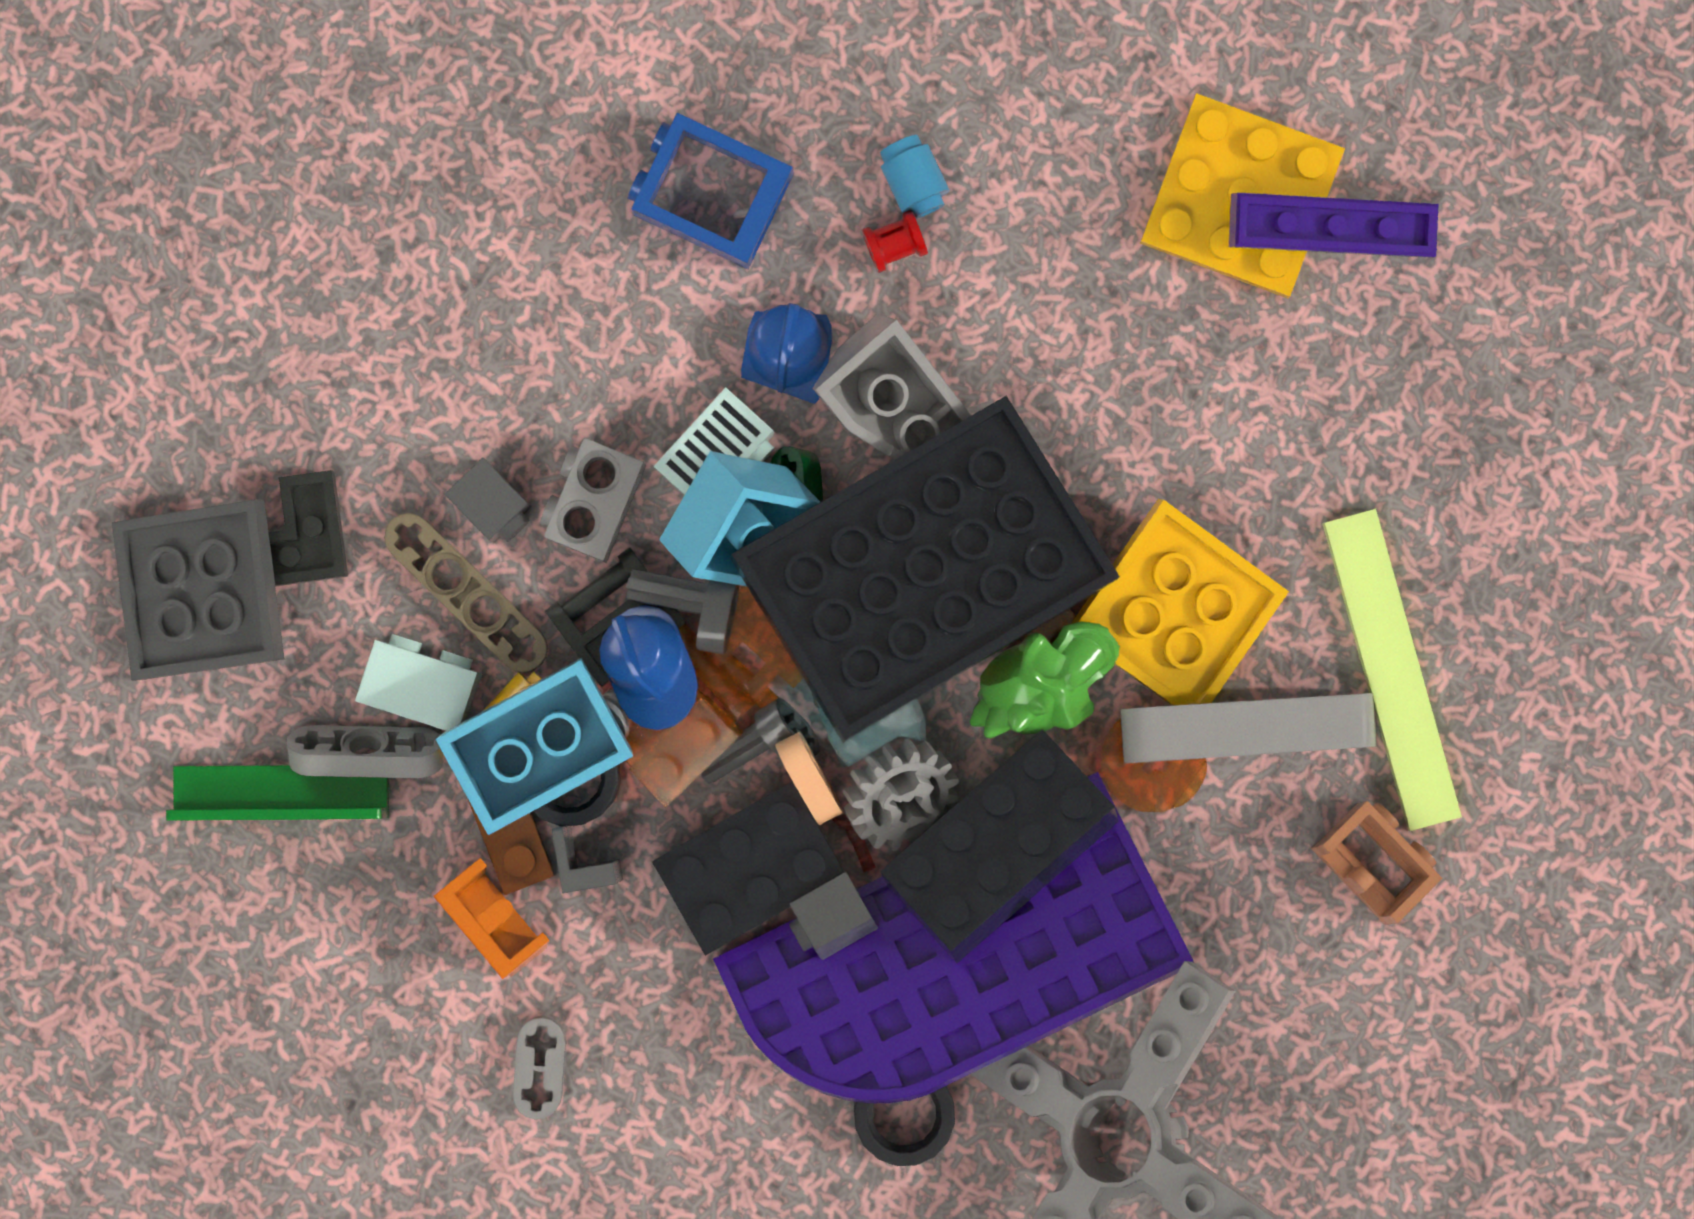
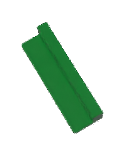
[166,765,389,821]

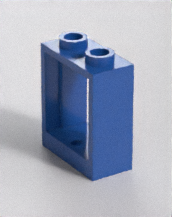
[628,113,794,270]

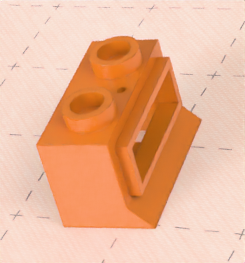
[433,858,550,979]

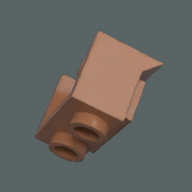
[1311,801,1443,925]

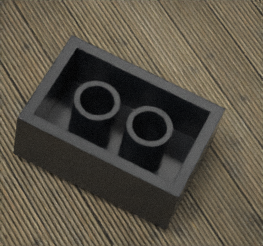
[652,781,846,956]

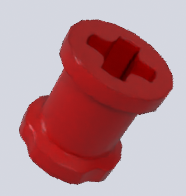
[861,210,928,273]

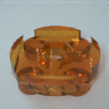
[1100,707,1207,812]

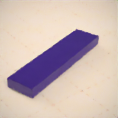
[1229,193,1439,258]

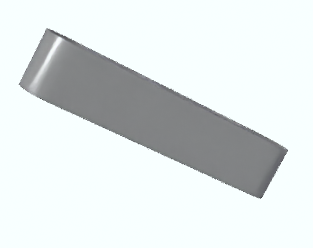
[1120,693,1377,763]

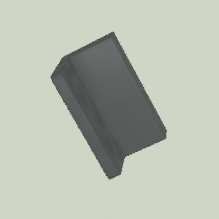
[552,825,623,894]

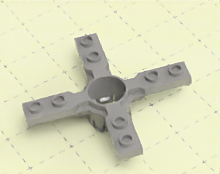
[970,961,1282,1219]

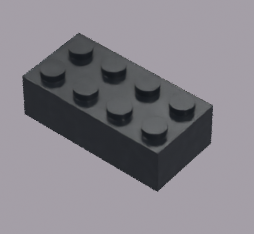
[880,729,1118,963]

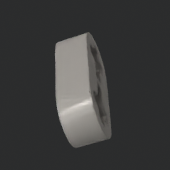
[513,1016,567,1120]

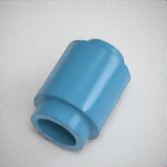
[880,135,950,218]

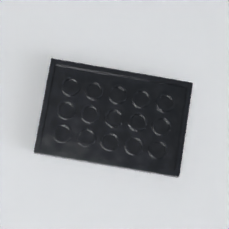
[730,395,1120,743]

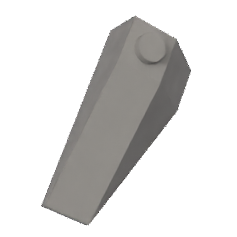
[813,314,971,460]

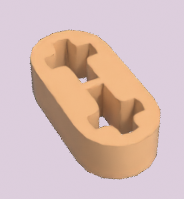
[775,732,844,825]

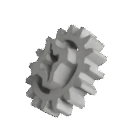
[843,739,959,851]

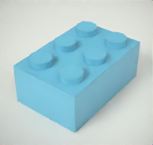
[435,658,633,835]

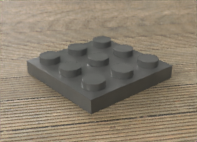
[112,499,285,681]

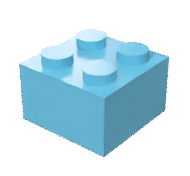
[659,451,821,586]

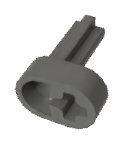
[626,569,739,655]
[695,698,820,784]

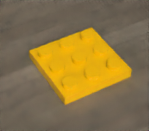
[1140,93,1345,298]
[1071,498,1289,706]

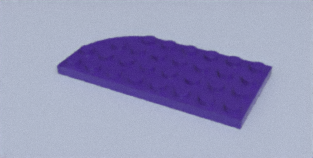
[713,772,1194,1103]

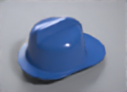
[741,303,832,404]
[599,605,698,730]

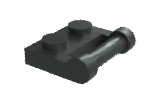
[545,547,687,687]

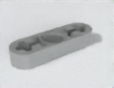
[287,725,444,778]

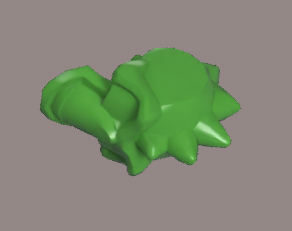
[969,621,1120,739]

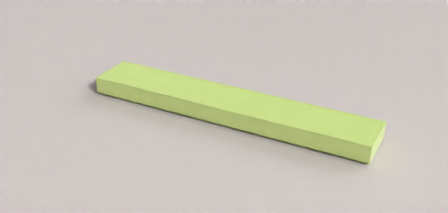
[1323,509,1462,831]

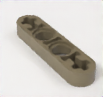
[384,513,548,673]

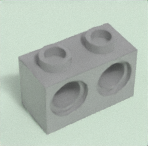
[540,438,646,563]

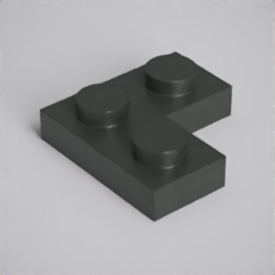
[268,470,348,587]

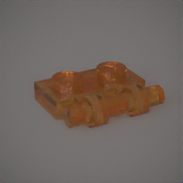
[691,586,803,709]

